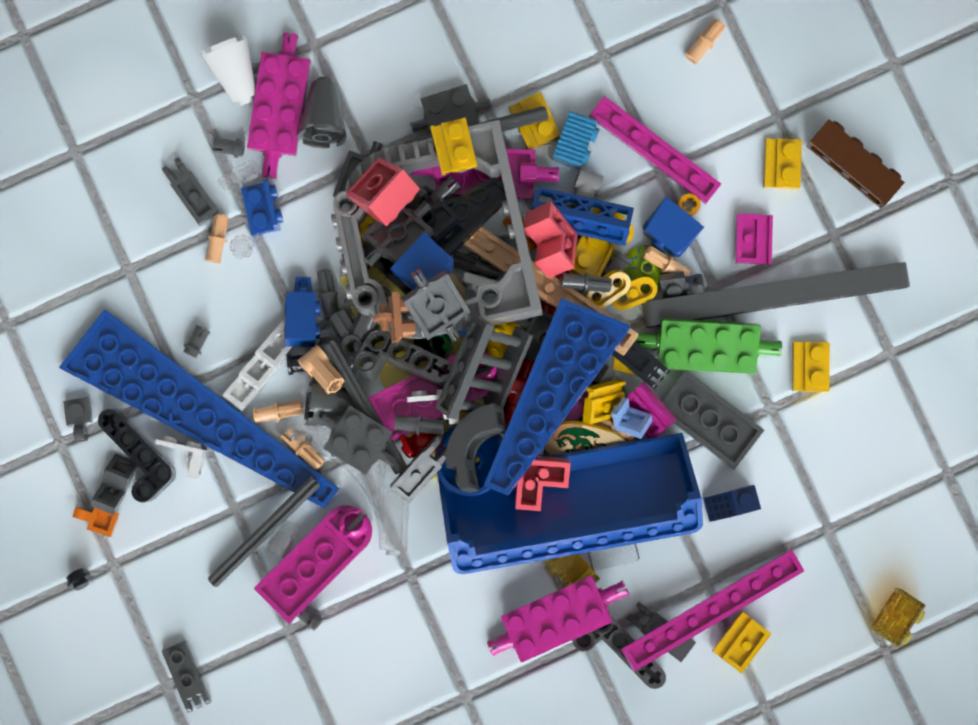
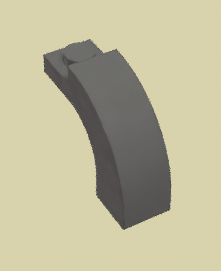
[446,403,507,493]

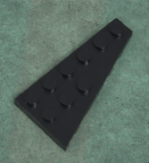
[363,177,506,295]

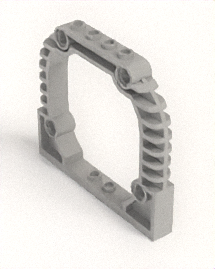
[331,120,543,339]

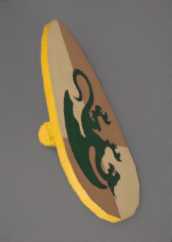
[544,421,628,456]

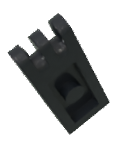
[612,341,671,390]

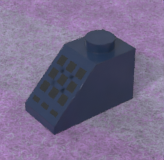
[703,485,761,522]

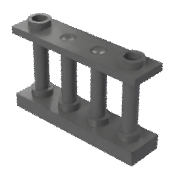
[436,315,533,420]

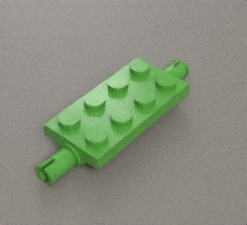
[635,318,782,374]

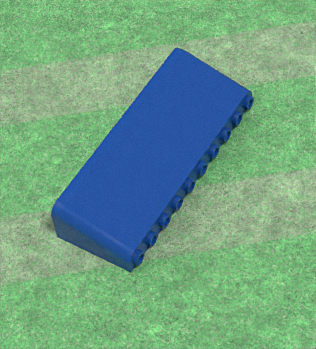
[438,433,703,574]

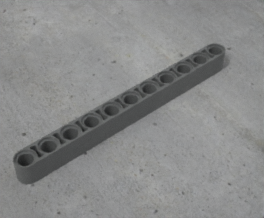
[642,262,910,328]

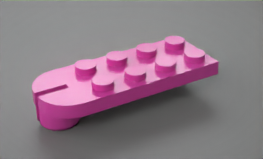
[368,351,498,441]
[253,505,372,625]

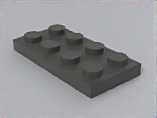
[661,370,764,470]

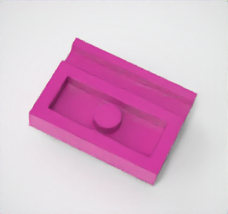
[735,214,773,265]
[626,382,677,439]

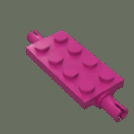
[247,33,311,179]
[411,148,559,200]
[487,575,629,663]

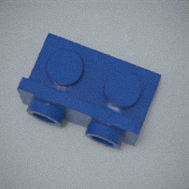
[241,179,283,237]

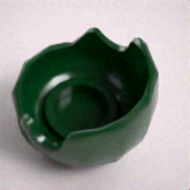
[414,334,453,359]

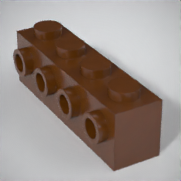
[806,119,905,209]

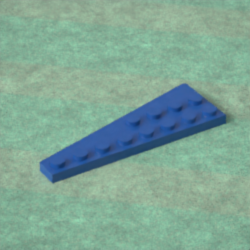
[484,298,631,496]

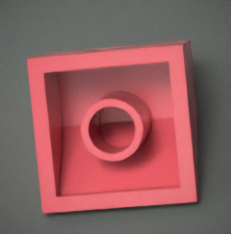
[346,158,420,226]

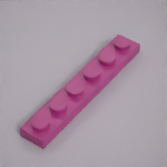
[589,96,721,205]

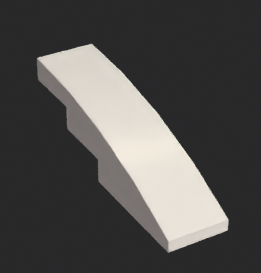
[223,318,294,412]

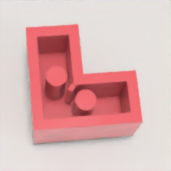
[523,201,578,278]
[514,456,570,511]

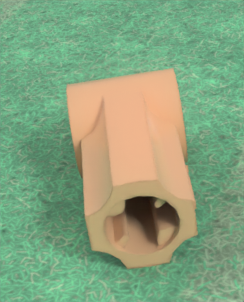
[297,345,345,394]

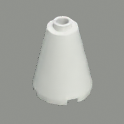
[200,35,256,106]

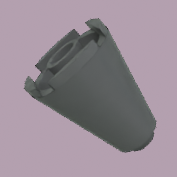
[297,77,346,148]
[304,377,358,427]

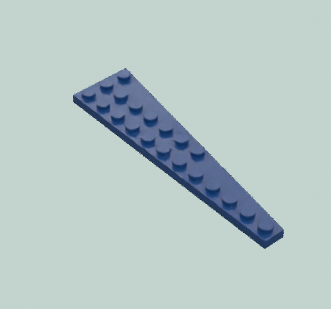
[59,309,340,508]

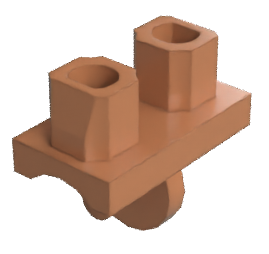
[373,292,416,343]

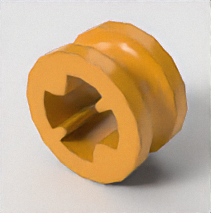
[677,193,700,217]

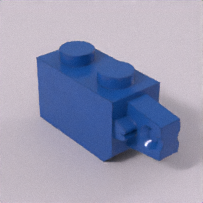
[285,277,320,347]

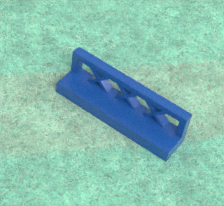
[531,186,634,245]

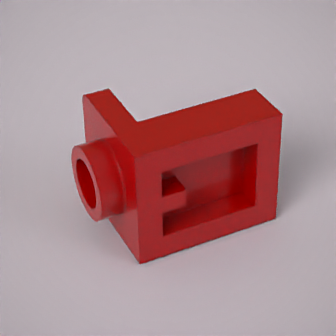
[399,433,444,458]

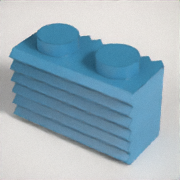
[552,111,600,170]

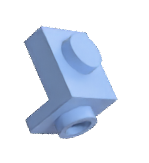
[611,397,653,439]

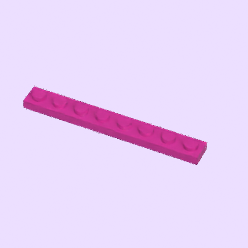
[621,550,804,671]

